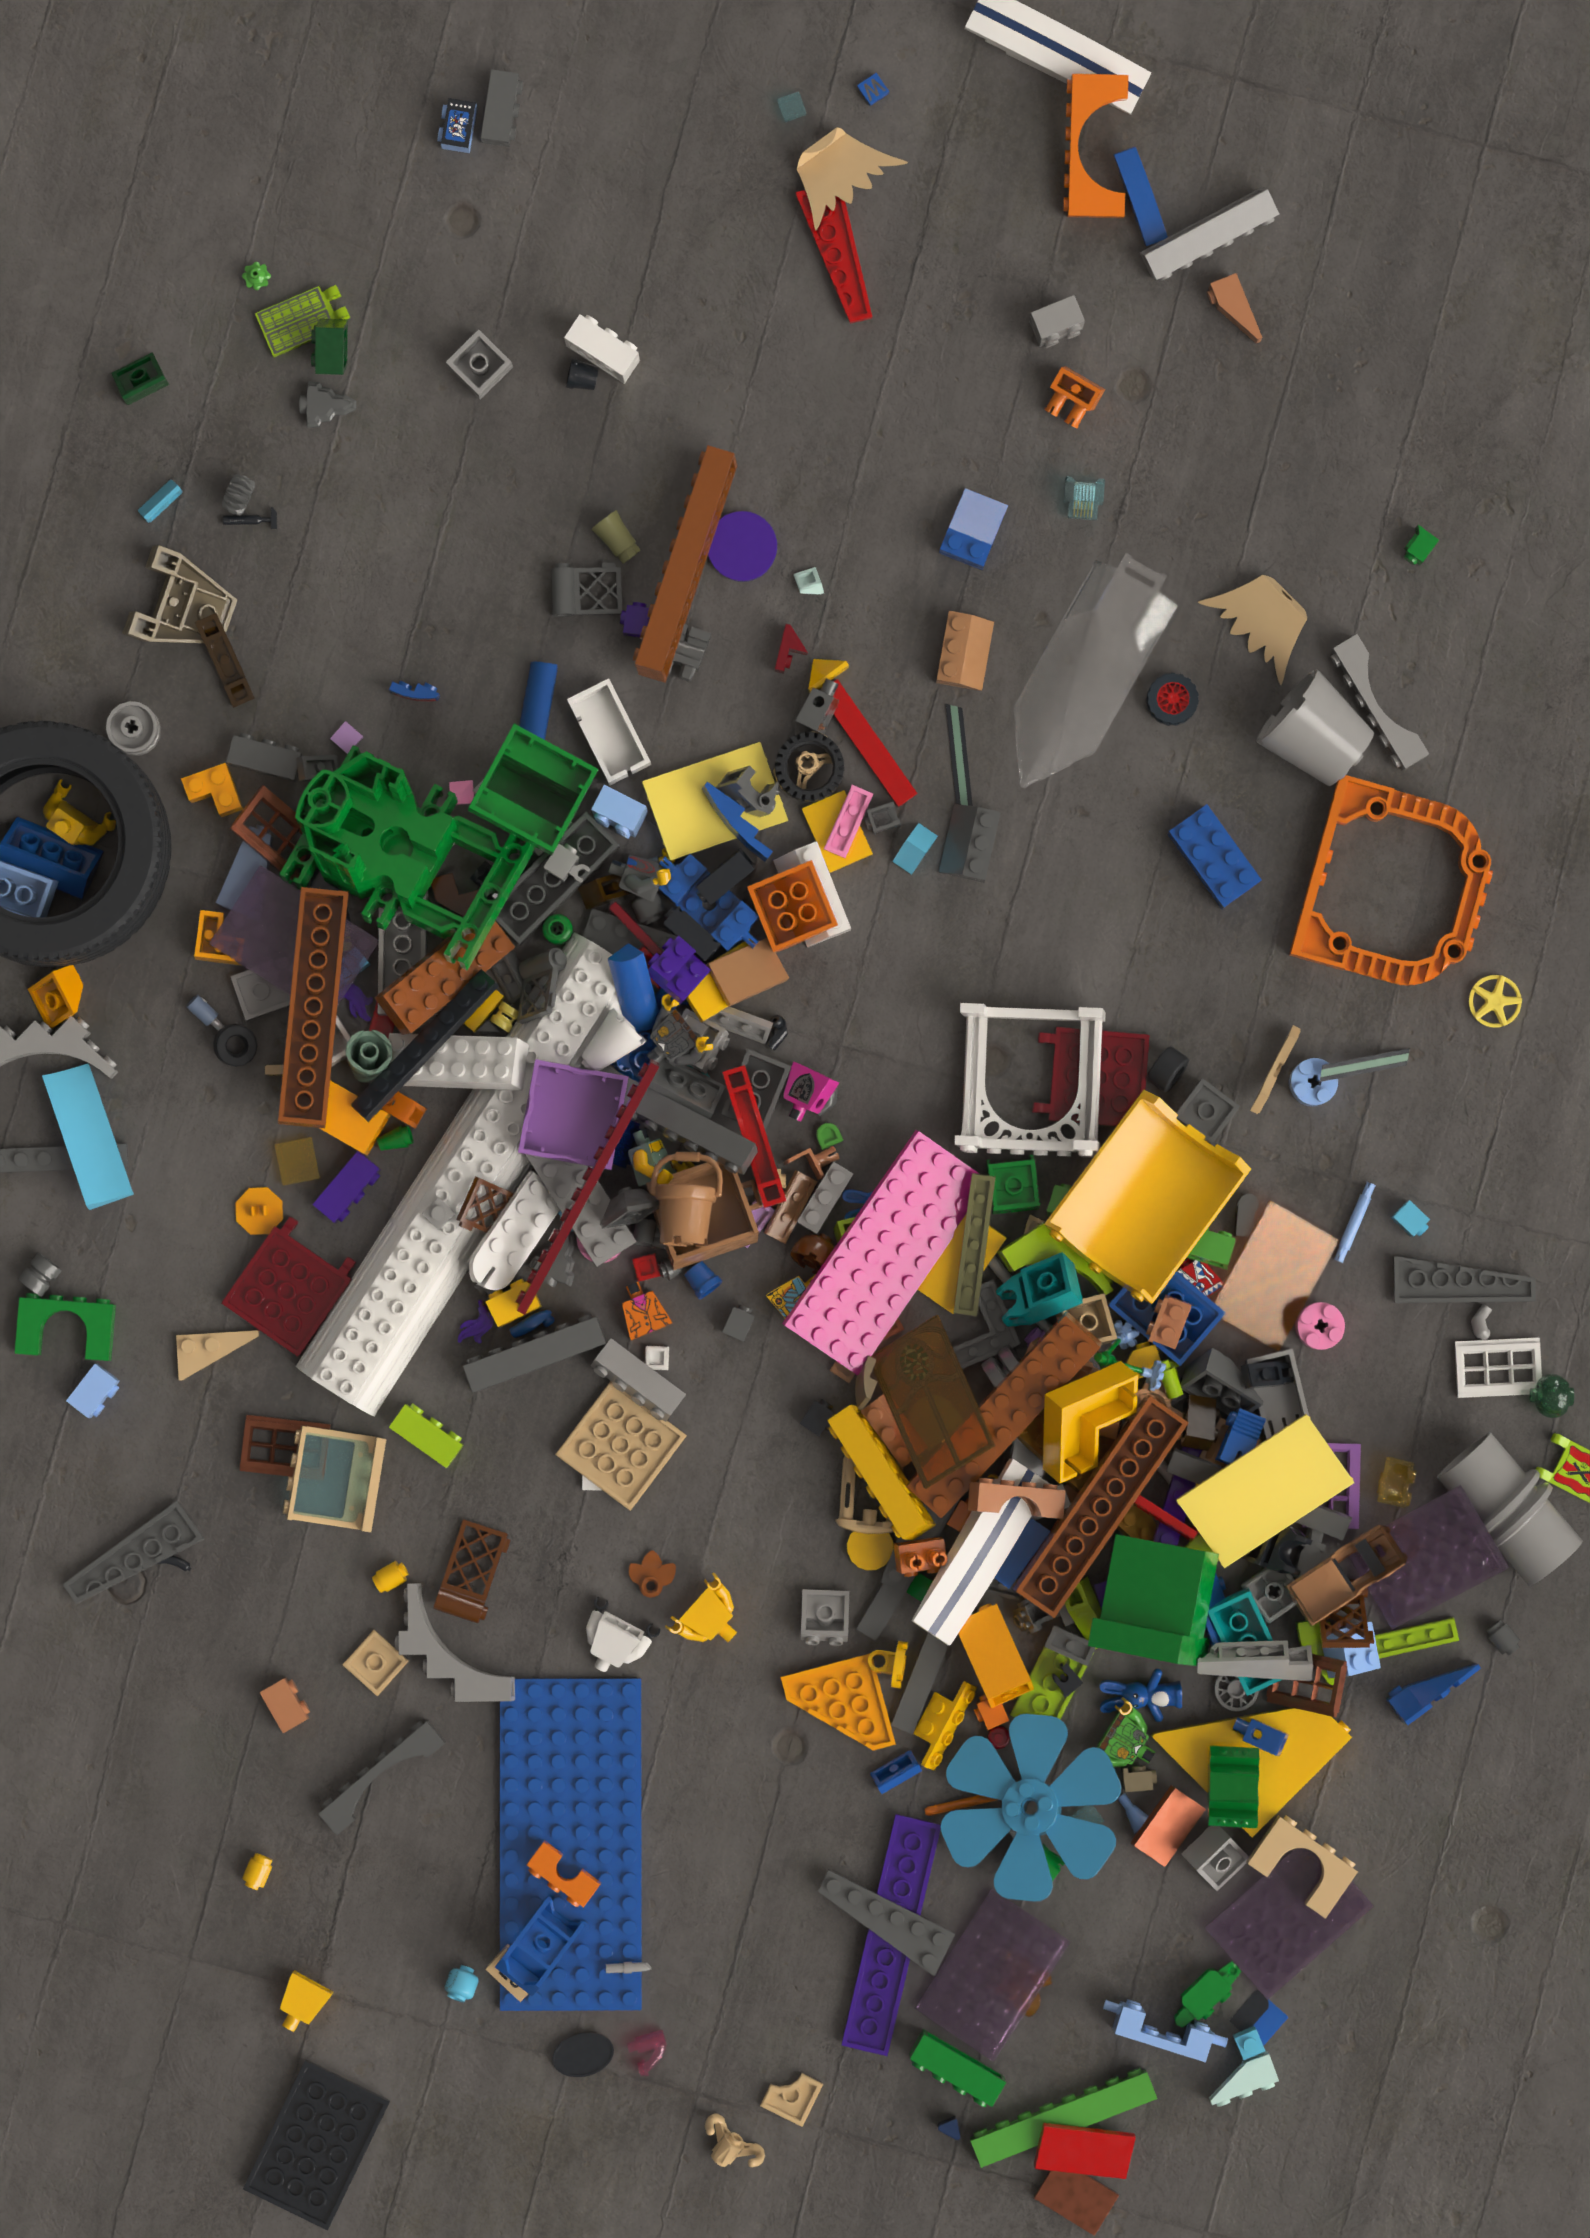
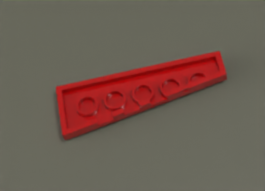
[796,190,872,324]

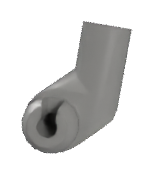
[1471,1304,1492,1340]

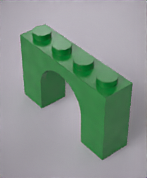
[15,1293,116,1361]

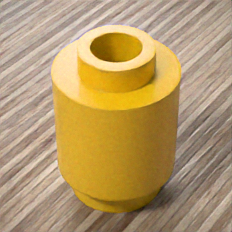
[372,1561,409,1593]
[242,1853,272,1890]

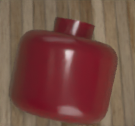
[987,1725,1010,1749]

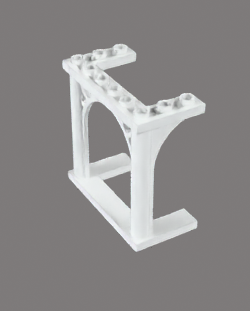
[955,1003,1106,1157]

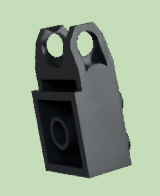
[1241,1526,1313,1576]

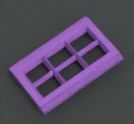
[1302,1443,1361,1529]

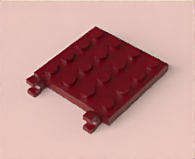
[1032,1027,1150,1126]
[221,1217,357,1357]

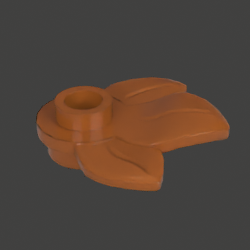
[629,1550,676,1598]

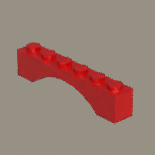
[722,1065,787,1208]

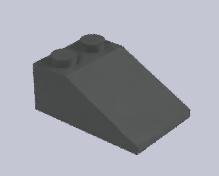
[1181,1348,1263,1417]

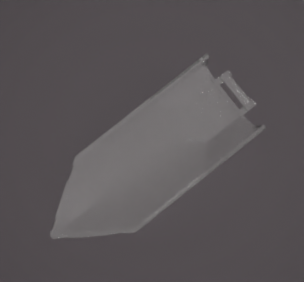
[1013,553,1177,788]

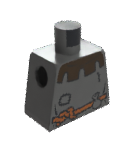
[796,678,839,734]

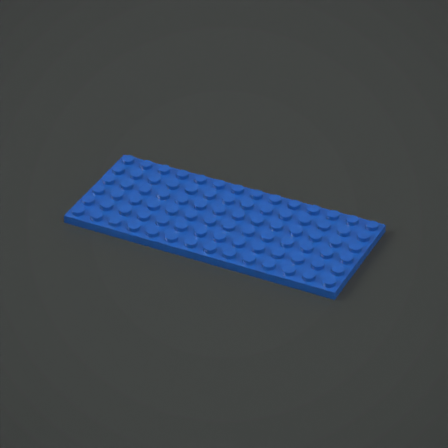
[500,1678,642,2011]

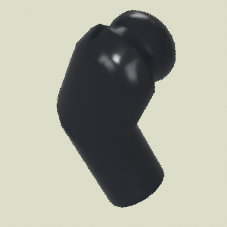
[766,1015,788,1051]

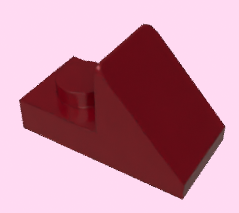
[775,624,808,674]

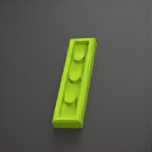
[1375,1617,1459,1659]

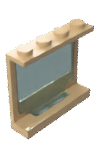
[283,1425,386,1532]

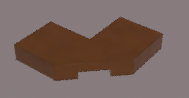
[431,873,479,917]

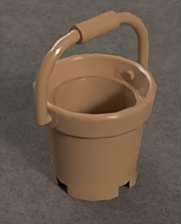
[651,1152,723,1247]

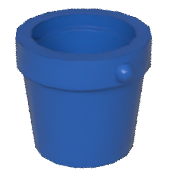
[684,1261,723,1300]

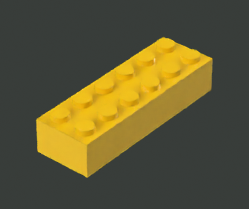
[827,1405,936,1540]

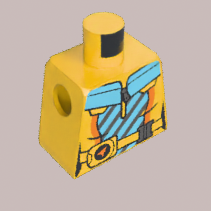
[766,1274,816,1319]

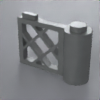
[551,563,622,617]
[517,948,567,1024]

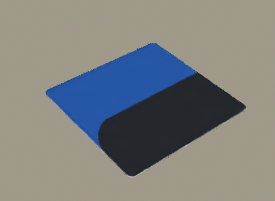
[1230,1990,1288,2046]

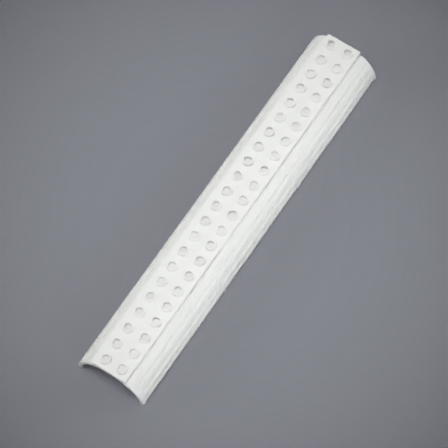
[296,932,622,1417]

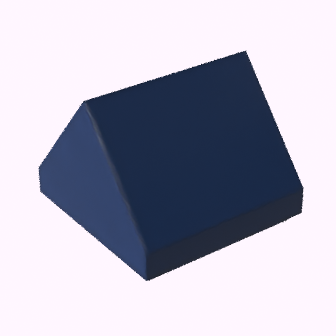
[937,2116,960,2140]

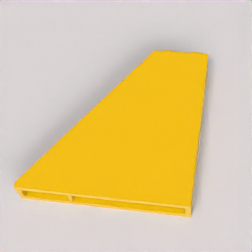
[1151,1707,1352,1838]

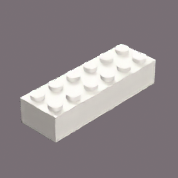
[389,1033,529,1091]

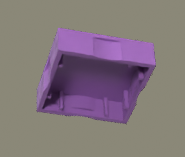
[518,1059,629,1170]

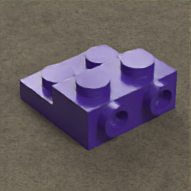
[648,936,711,1004]

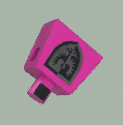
[783,1062,839,1122]

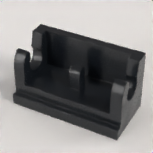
[1052,1661,1083,1698]

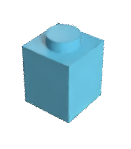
[1391,1200,1430,1237]
[1233,2026,1265,2060]

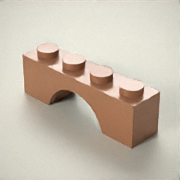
[968,1478,1066,1519]

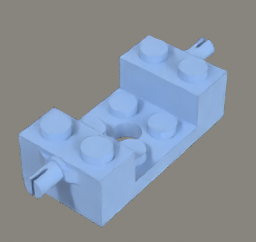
[1103,1999,1228,2062]

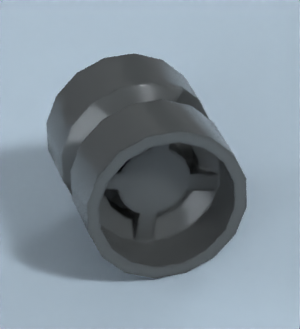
[18,1252,62,1297]

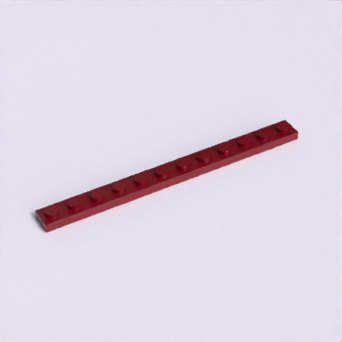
[515,1059,659,1315]

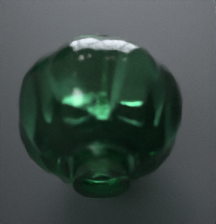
[1529,1374,1574,1418]

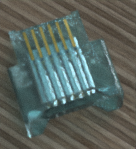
[1063,476,1105,520]

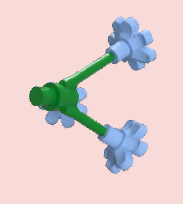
[1094,1320,1166,1391]

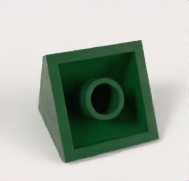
[111,352,169,405]

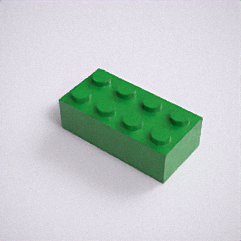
[909,2029,1006,2107]

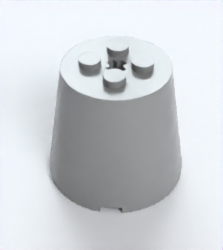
[1256,669,1374,786]

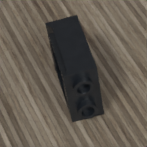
[663,906,721,964]

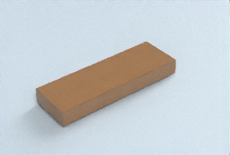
[764,1170,817,1244]

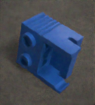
[1215,1408,1266,1465]

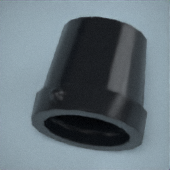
[566,358,599,390]

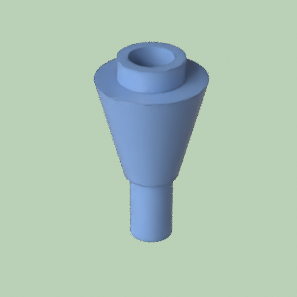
[1118,1793,1149,1834]

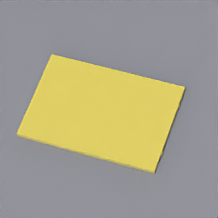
[642,742,788,861]

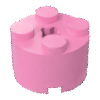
[1295,1302,1345,1350]

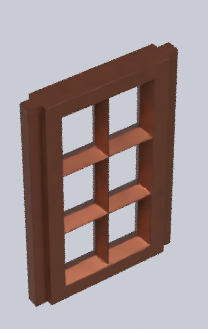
[229,785,311,881]
[240,1415,331,1481]
[1266,1648,1348,1718]

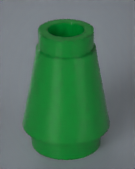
[377,1125,414,1151]

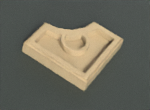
[760,2073,823,2127]

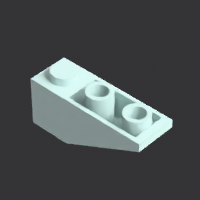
[1209,2051,1279,2107]

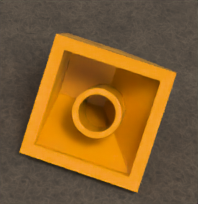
[28,965,83,1029]

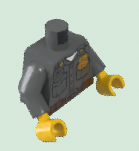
[646,994,713,1066]

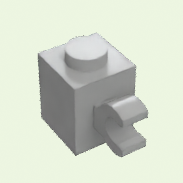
[544,844,591,883]

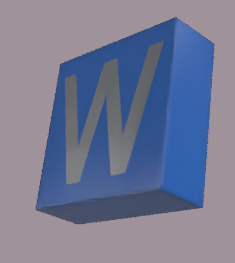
[857,73,889,106]

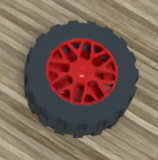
[1146,673,1199,726]

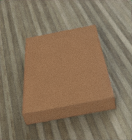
[707,938,789,1007]

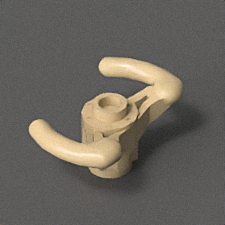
[773,731,832,789]
[705,2113,765,2167]

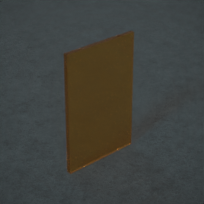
[1213,1200,1339,1351]

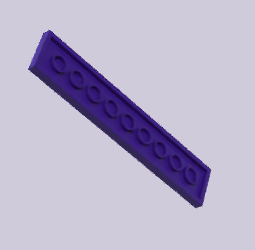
[841,1814,941,2056]

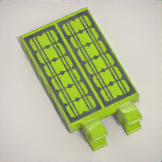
[255,285,350,357]

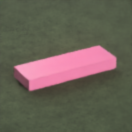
[824,785,873,858]

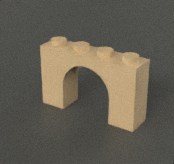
[1246,1815,1358,1919]

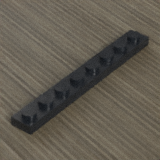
[351,969,499,1122]

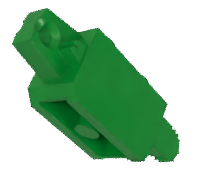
[1173,1961,1241,2028]

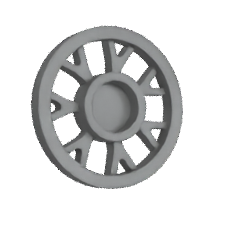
[1214,1675,1259,1711]

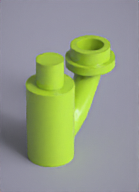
[1161,1359,1183,1399]

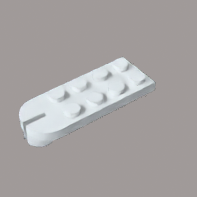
[469,1171,560,1290]

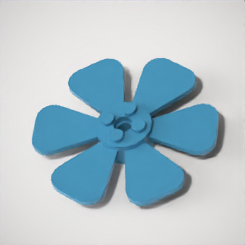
[941,1714,1122,1902]

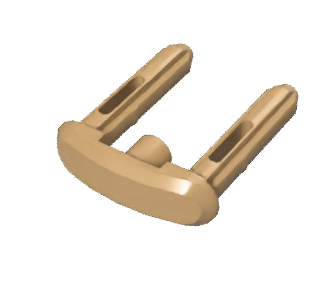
[835,1456,903,1534]

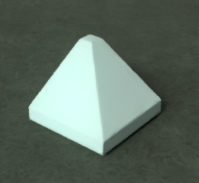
[793,567,824,594]

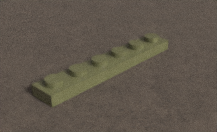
[954,1173,996,1316]

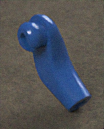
[510,1310,555,1338]

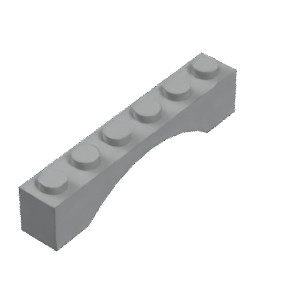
[1330,634,1429,771]

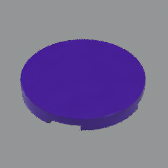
[708,511,777,582]

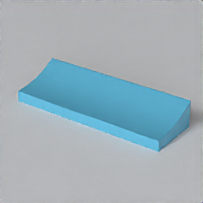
[42,1063,134,1210]

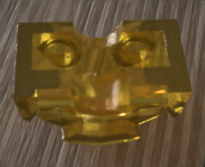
[1377,1457,1417,1508]

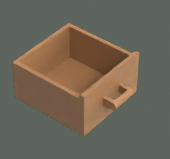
[646,1162,763,1271]

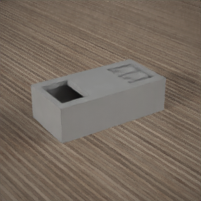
[1245,1349,1309,1441]

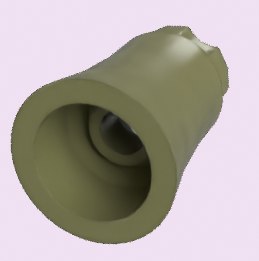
[591,510,641,564]

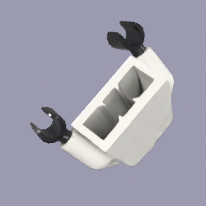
[586,1597,660,1672]

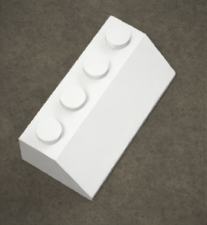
[773,841,851,947]

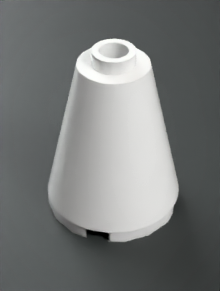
[581,1007,646,1071]

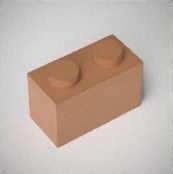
[260,1677,310,1733]

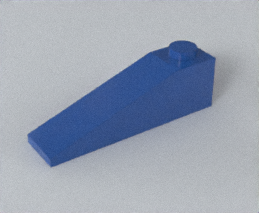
[1386,1663,1481,1725]

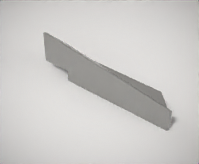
[1197,1640,1313,1681]

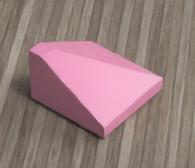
[449,780,474,805]

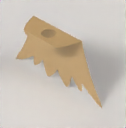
[796,127,908,230]
[1198,575,1307,685]

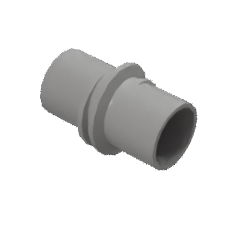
[1437,1432,1583,1586]

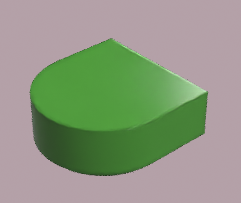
[816,1123,844,1150]

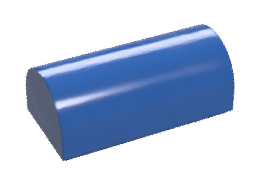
[870,1750,922,1794]

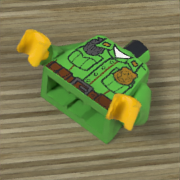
[1096,1697,1156,1767]

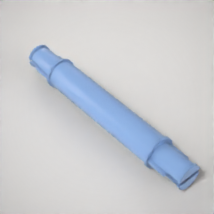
[1334,1182,1376,1263]

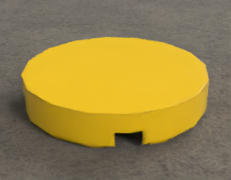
[847,1532,893,1570]

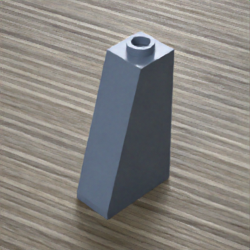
[216,824,273,923]

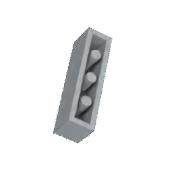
[591,1339,686,1422]

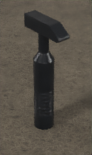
[223,507,277,529]

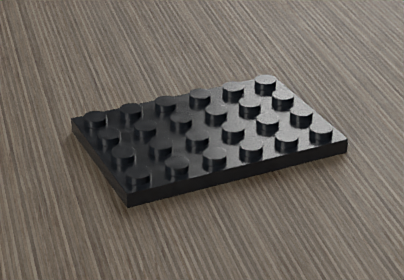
[243,2060,390,2231]

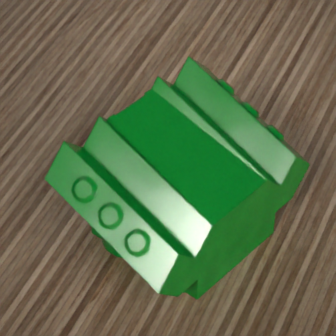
[1207,1746,1260,1828]

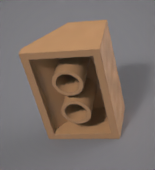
[936,611,994,691]

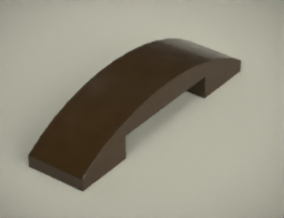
[195,613,255,708]

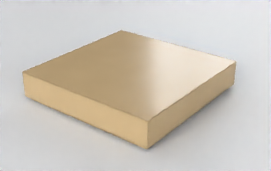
[343,1629,409,1696]

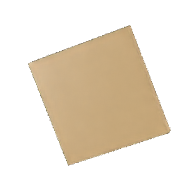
[555,1381,687,1511]

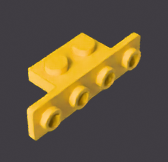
[913,1681,977,1771]

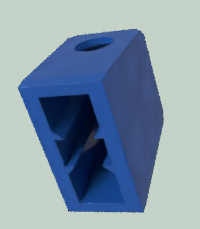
[1232,1718,1289,1756]

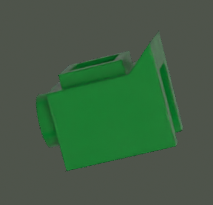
[1404,525,1439,566]

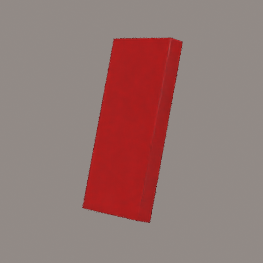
[1034,2123,1136,2179]

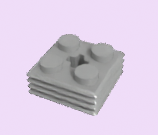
[1241,1568,1296,1623]

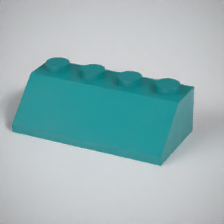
[1208,1587,1283,1696]

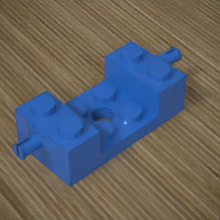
[658,854,760,952]

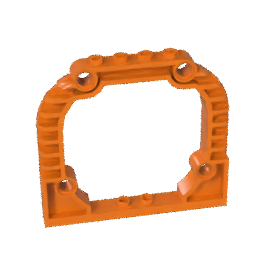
[1289,775,1493,986]

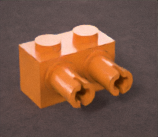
[1044,366,1106,428]
[893,1537,948,1577]

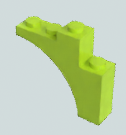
[997,1221,1113,1295]

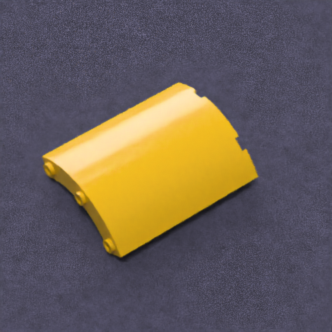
[1044,1090,1251,1304]

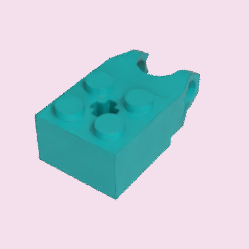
[996,1252,1083,1327]

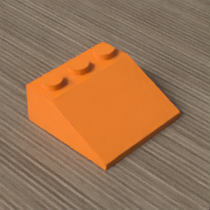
[747,860,838,952]

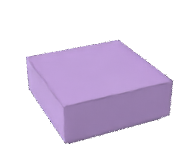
[330,721,363,754]

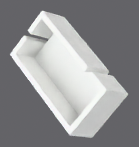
[567,679,651,786]

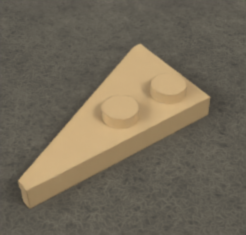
[176,1330,259,1380]

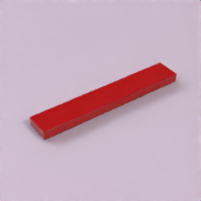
[823,679,918,808]

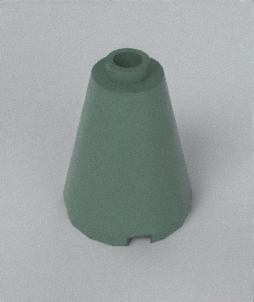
[345,1030,393,1083]

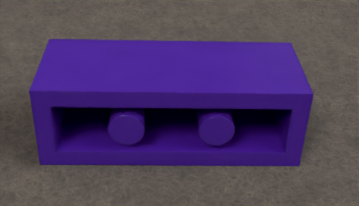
[312,1151,381,1223]

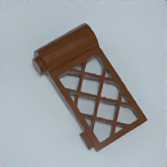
[456,1176,514,1233]
[433,1519,511,1624]
[1319,1579,1374,1648]

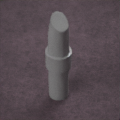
[606,1961,651,1974]

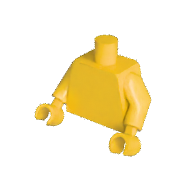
[43,779,116,845]
[665,1573,737,1642]

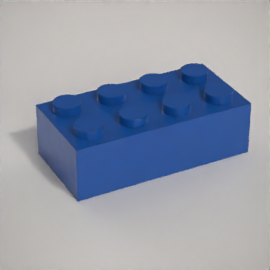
[1167,804,1262,909]

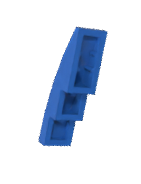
[1113,147,1168,246]
[702,782,773,862]

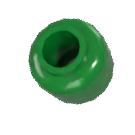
[543,914,573,945]

